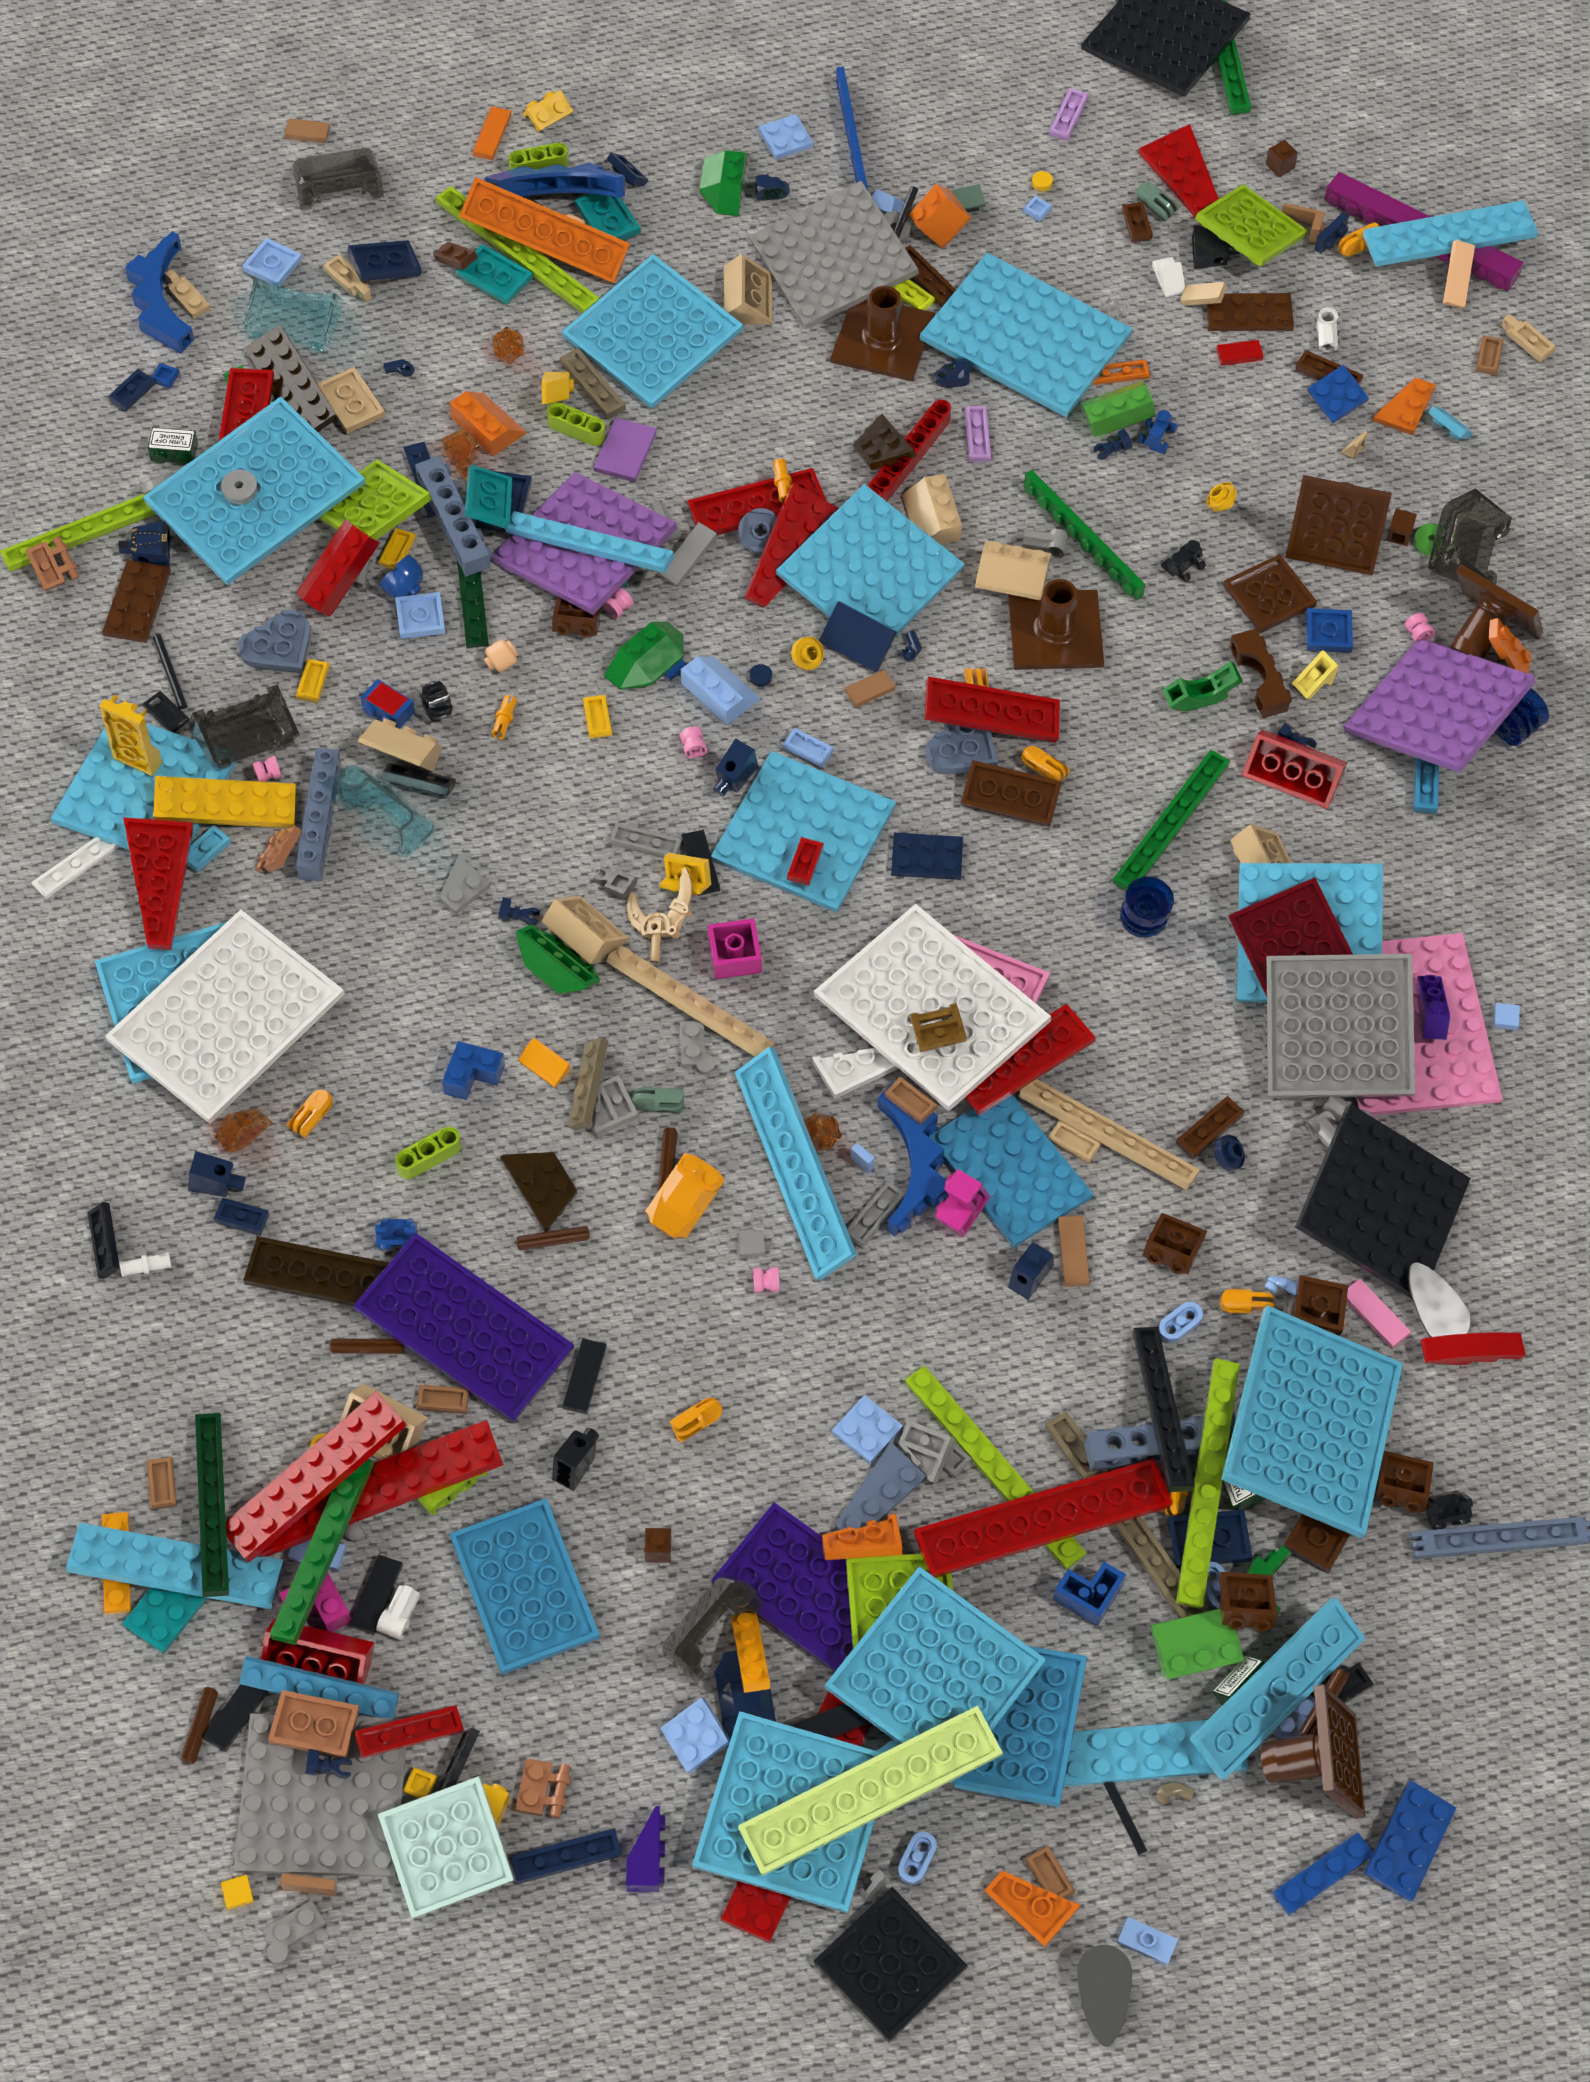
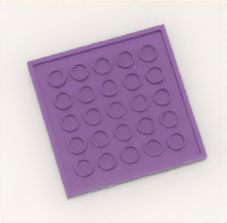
[491,472,677,615]
[1344,639,1536,773]

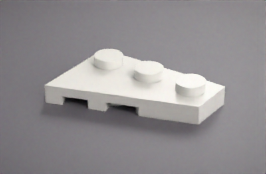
[812,1048,898,1099]

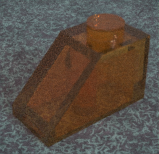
[442,428,478,481]
[214,1108,273,1152]

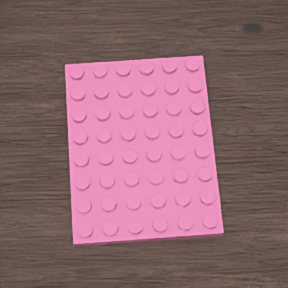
[1355,933,1503,1116]

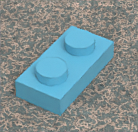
[1428,406,1473,440]
[187,825,231,873]

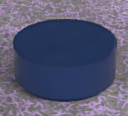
[750,664,772,687]

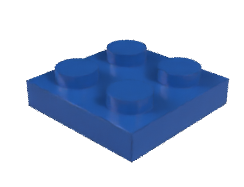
[1308,364,1369,424]
[1306,608,1353,652]

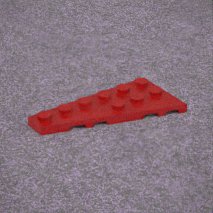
[1138,124,1219,225]
[744,483,839,608]
[123,817,194,950]

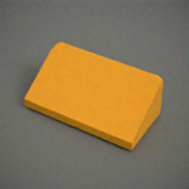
[518,1038,570,1088]

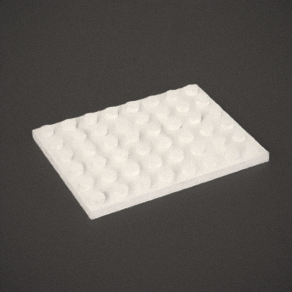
[814,904,1051,1111]
[105,909,345,1124]

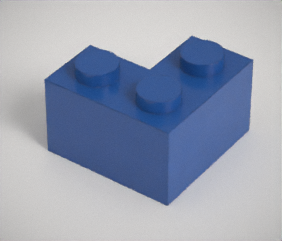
[442,1041,505,1100]
[1053,1561,1126,1627]

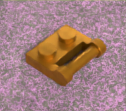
[910,1003,967,1052]

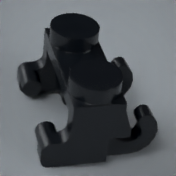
[1161,540,1206,582]
[1426,1490,1473,1530]

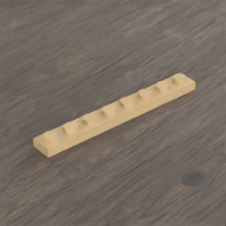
[606,946,774,1057]
[1019,1079,1200,1190]

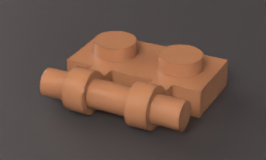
[25,536,80,592]
[255,825,302,873]
[515,1758,571,1819]

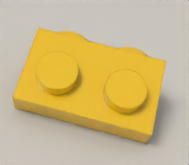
[523,90,574,132]
[660,853,711,895]

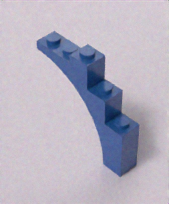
[485,163,625,198]
[125,231,194,354]
[878,1082,949,1236]

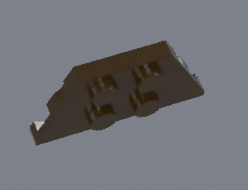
[853,414,916,470]
[500,1152,577,1232]

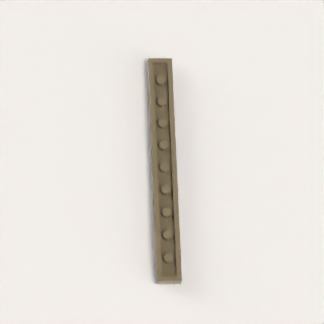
[1045,1411,1207,1618]

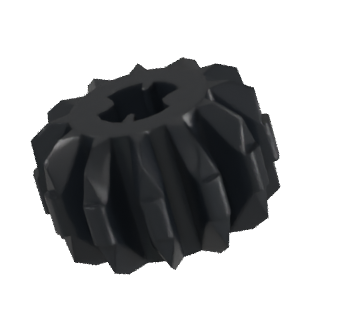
[420,681,453,721]

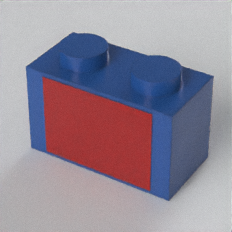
[360,679,415,729]

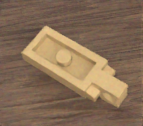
[323,254,372,303]
[165,269,211,319]
[1501,314,1556,363]

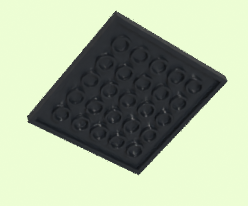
[1081,0,1251,97]
[1295,1103,1471,1299]

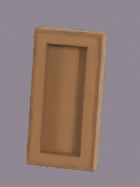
[285,118,330,143]
[1475,335,1504,376]
[845,670,895,708]
[884,1076,937,1125]
[416,1384,470,1414]
[147,1457,177,1510]
[1025,1845,1076,1899]
[280,1873,338,1897]

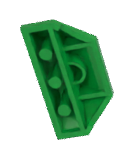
[699,149,748,216]
[604,621,684,690]
[516,924,600,994]

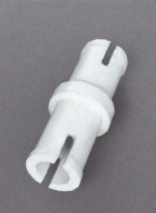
[119,1252,172,1277]

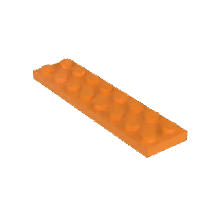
[459,177,631,284]

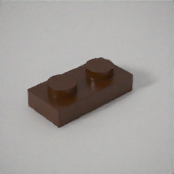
[1122,202,1153,242]
[434,242,478,270]

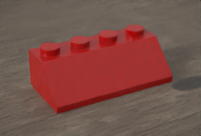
[296,518,380,617]
[1242,729,1348,809]
[261,1618,375,1684]

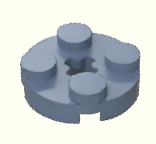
[738,508,777,554]

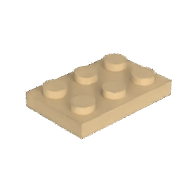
[318,367,385,434]

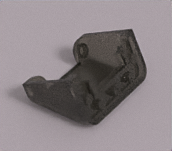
[292,148,384,211]
[1428,488,1512,584]
[188,684,299,770]
[662,1575,765,1684]

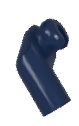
[383,359,415,377]
[901,631,922,661]

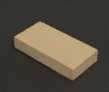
[1180,282,1227,306]
[1048,1120,1102,1164]

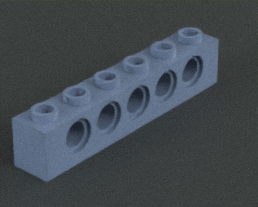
[415,456,492,577]
[296,748,341,881]
[1084,1414,1236,1472]

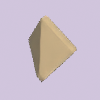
[1341,431,1368,459]

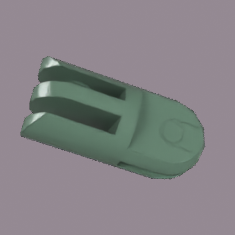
[1137,182,1180,221]
[631,1087,684,1113]

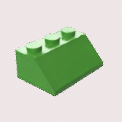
[1080,381,1156,437]
[1150,1608,1244,1679]

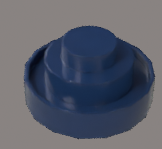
[1214,1135,1245,1171]

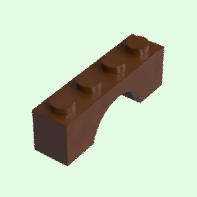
[1229,628,1292,718]

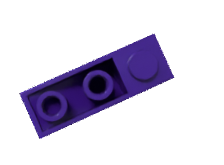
[1417,975,1450,1040]
[626,1806,666,1892]

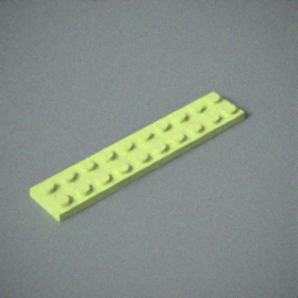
[738,1706,1003,1876]

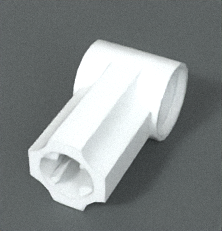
[1316,307,1338,353]
[376,1585,420,1641]

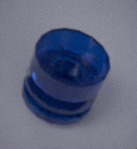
[1494,688,1549,746]
[1120,876,1174,938]

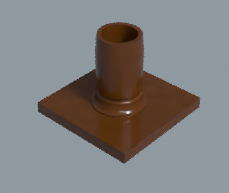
[830,286,936,382]
[1285,475,1392,575]
[1450,564,1544,659]
[1008,579,1104,670]
[1261,1685,1366,1818]

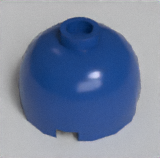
[379,555,423,598]

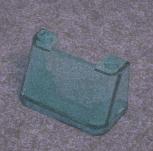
[243,278,344,351]
[337,766,435,859]

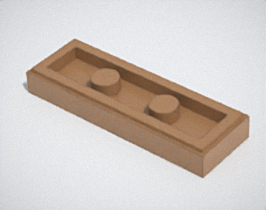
[1058,1216,1090,1287]

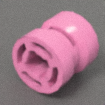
[602,588,634,619]
[1405,613,1435,642]
[680,727,707,758]
[252,756,281,782]
[753,1267,779,1293]

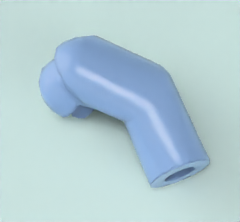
[1264,1276,1297,1296]

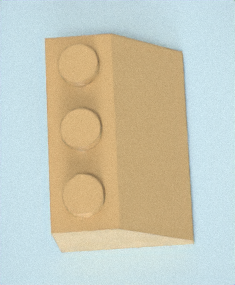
[724,254,772,324]
[902,474,962,544]
[975,541,1051,600]
[358,718,443,771]
[1231,824,1291,863]
[541,896,629,964]
[339,1384,428,1460]

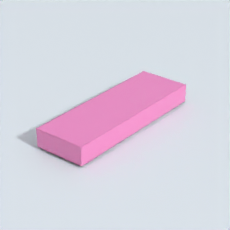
[1347,1279,1411,1349]

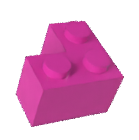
[935,1169,991,1237]
[279,1572,351,1632]

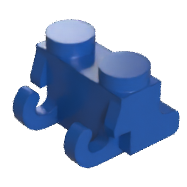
[1138,410,1178,454]
[375,1218,418,1249]

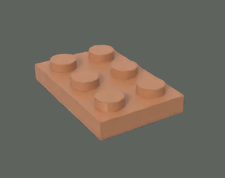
[268,1690,360,1758]

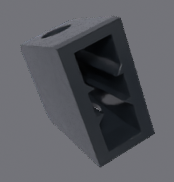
[1192,225,1240,269]
[552,1428,599,1492]

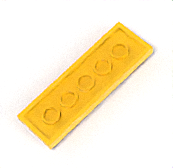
[153,776,296,828]

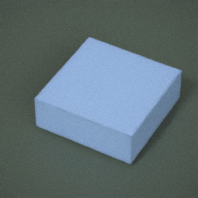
[1023,196,1052,222]
[1494,1003,1520,1030]
[850,1143,874,1173]

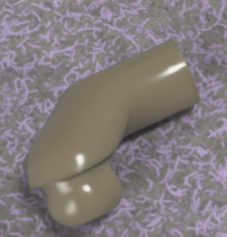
[1155,1781,1195,1804]

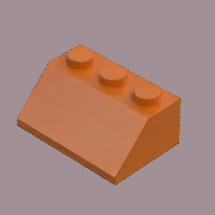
[449,391,526,456]

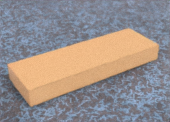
[1443,240,1475,308]

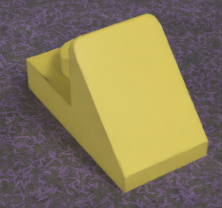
[1292,650,1339,700]

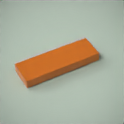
[473,106,511,160]
[1092,360,1151,385]

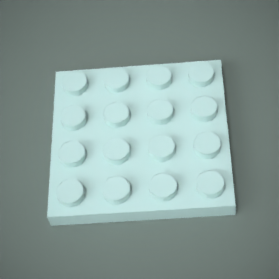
[378,1776,515,1918]

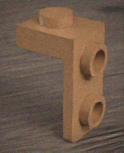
[1282,203,1326,243]

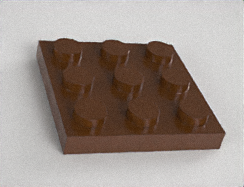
[1223,554,1317,634]

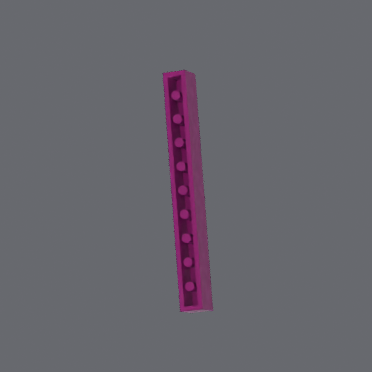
[1324,172,1524,291]

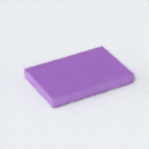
[594,417,657,482]

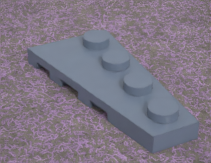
[835,1442,926,1530]

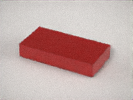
[1216,340,1264,366]

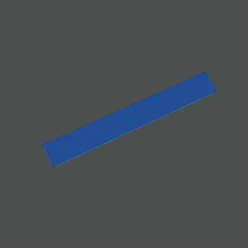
[836,66,868,190]

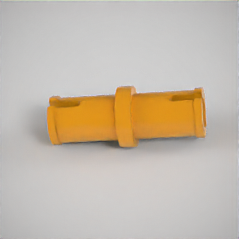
[772,458,792,503]
[491,695,517,740]

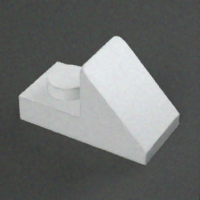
[1152,257,1185,297]

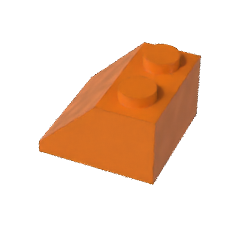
[909,183,971,248]

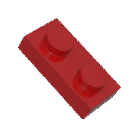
[787,837,824,886]

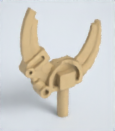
[627,868,692,963]

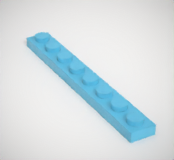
[505,511,674,573]

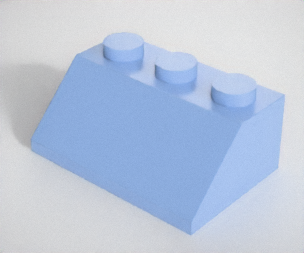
[681,656,760,725]

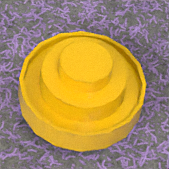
[1206,482,1237,512]
[791,637,824,670]

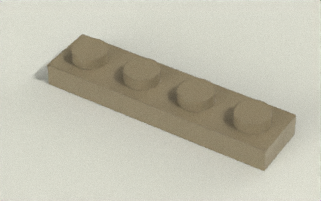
[560,348,626,419]
[568,1037,608,1130]

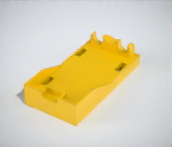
[99,695,162,776]

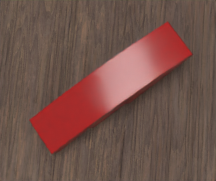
[1420,1332,1526,1365]

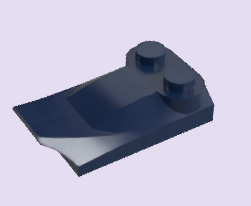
[714,1651,777,1748]

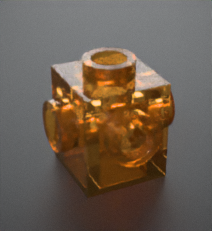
[492,326,524,365]
[804,1112,842,1150]

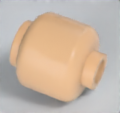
[484,639,519,673]

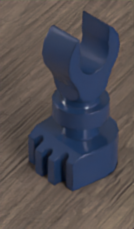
[1094,429,1132,460]
[1277,722,1317,748]
[498,897,540,925]
[305,1749,353,1779]

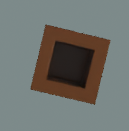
[1266,140,1298,177]
[1386,509,1417,547]
[644,1528,672,1563]

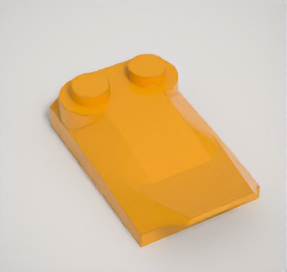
[645,1153,725,1239]

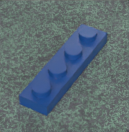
[1273,1833,1373,1916]

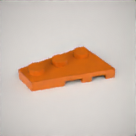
[1372,377,1436,435]
[1489,618,1532,674]
[822,1513,902,1560]
[984,1870,1081,1947]

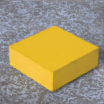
[403,1767,438,1799]
[221,1875,254,1910]

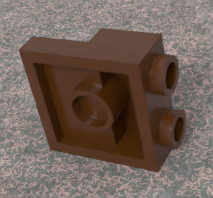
[552,596,602,637]
[1142,1213,1207,1275]
[1291,1275,1349,1336]
[1374,1451,1434,1513]
[1219,1572,1278,1632]

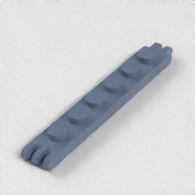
[1409,1517,1590,1559]

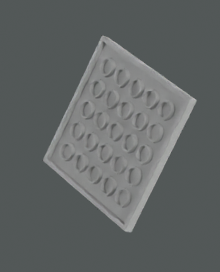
[749,181,919,329]
[1267,954,1415,1098]
[234,1714,407,1877]

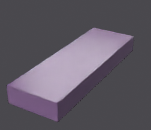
[1049,88,1089,141]
[965,406,991,462]

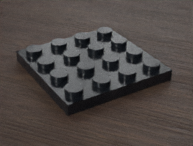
[814,1887,968,2043]

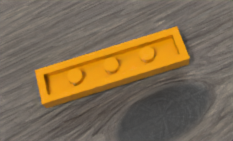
[102,1512,131,1615]
[731,1612,770,1693]

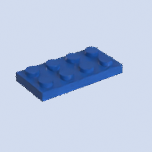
[1363,1780,1457,1902]

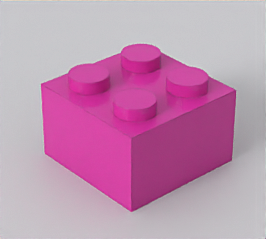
[708,918,762,979]

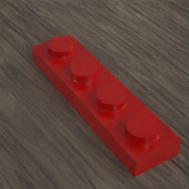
[355,1705,464,1759]

